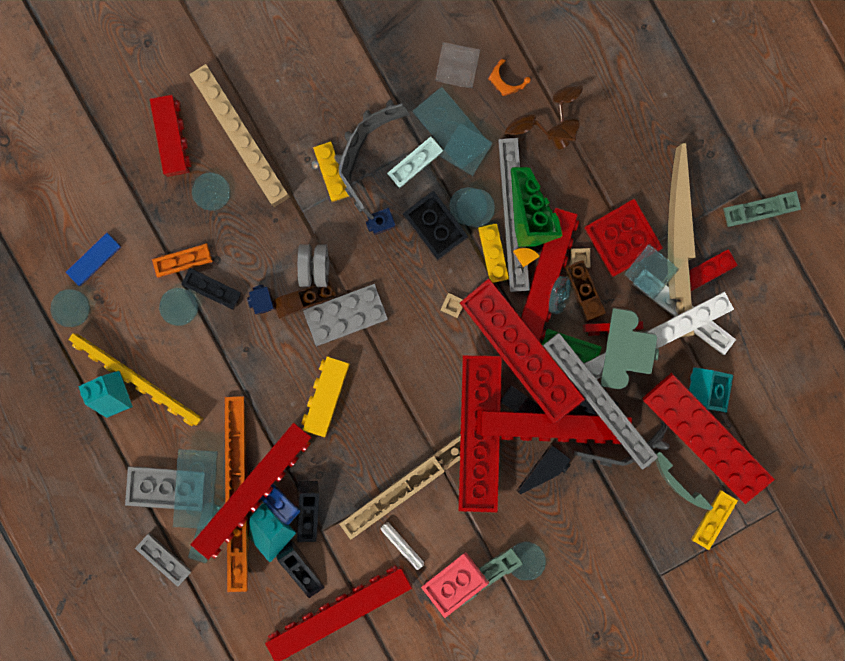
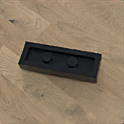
[181,268,242,310]

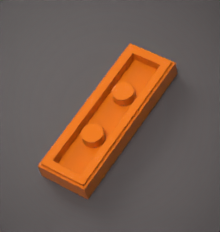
[152,243,213,278]

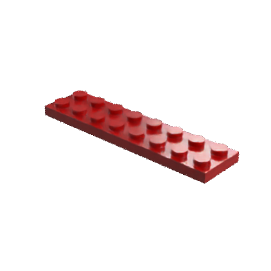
[460,279,586,424]
[458,355,502,512]
[642,373,775,504]

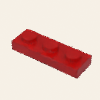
[689,249,738,291]
[583,321,644,336]

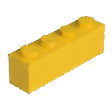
[301,357,350,437]

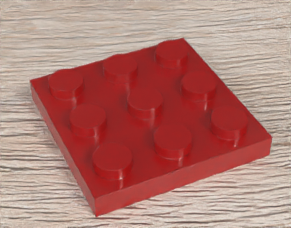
[584,199,663,277]

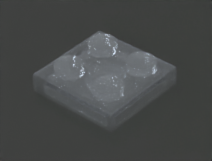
[435,42,480,88]

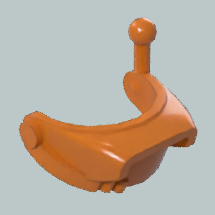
[488,59,531,96]

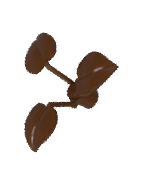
[505,86,583,149]

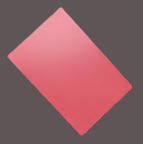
[421,552,489,618]

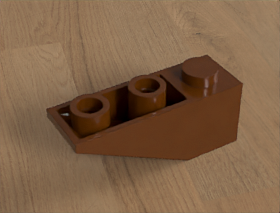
[565,260,606,323]
[273,280,337,319]

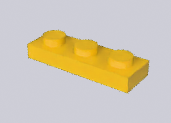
[313,142,350,202]
[478,224,509,283]
[691,490,738,550]

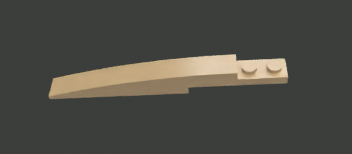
[668,143,695,337]
[339,435,460,540]

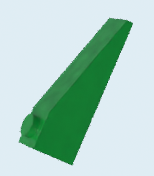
[511,167,562,247]

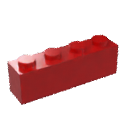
[150,95,191,177]

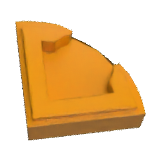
[513,248,540,267]

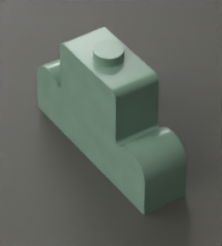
[601,307,659,389]

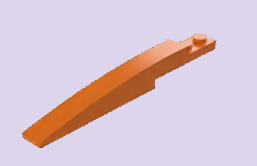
[225,396,249,592]

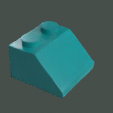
[689,367,733,412]
[78,371,133,418]
[249,503,296,562]

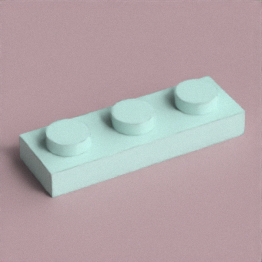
[387,137,443,189]

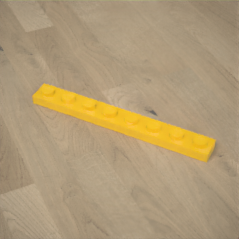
[68,333,204,426]

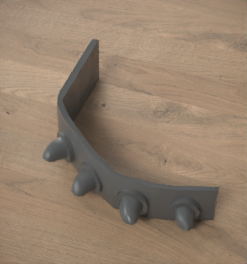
[334,99,410,220]
[573,381,669,467]

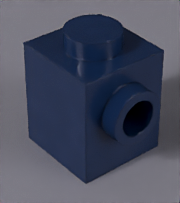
[365,208,396,235]
[247,285,276,315]

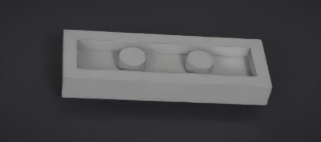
[135,533,192,587]

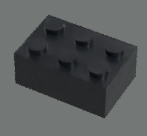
[403,190,468,262]

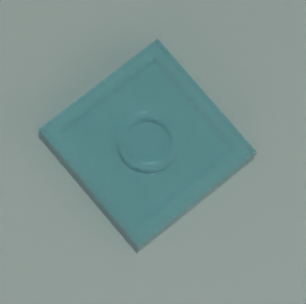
[440,123,493,176]
[625,244,679,299]

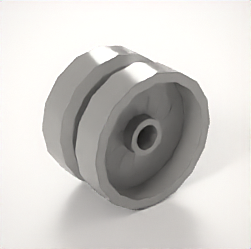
[298,244,329,287]

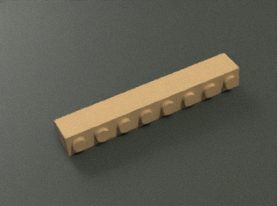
[190,64,290,207]

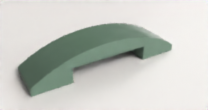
[723,191,801,227]
[654,450,713,510]
[462,547,523,606]

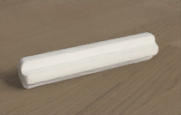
[380,522,424,570]

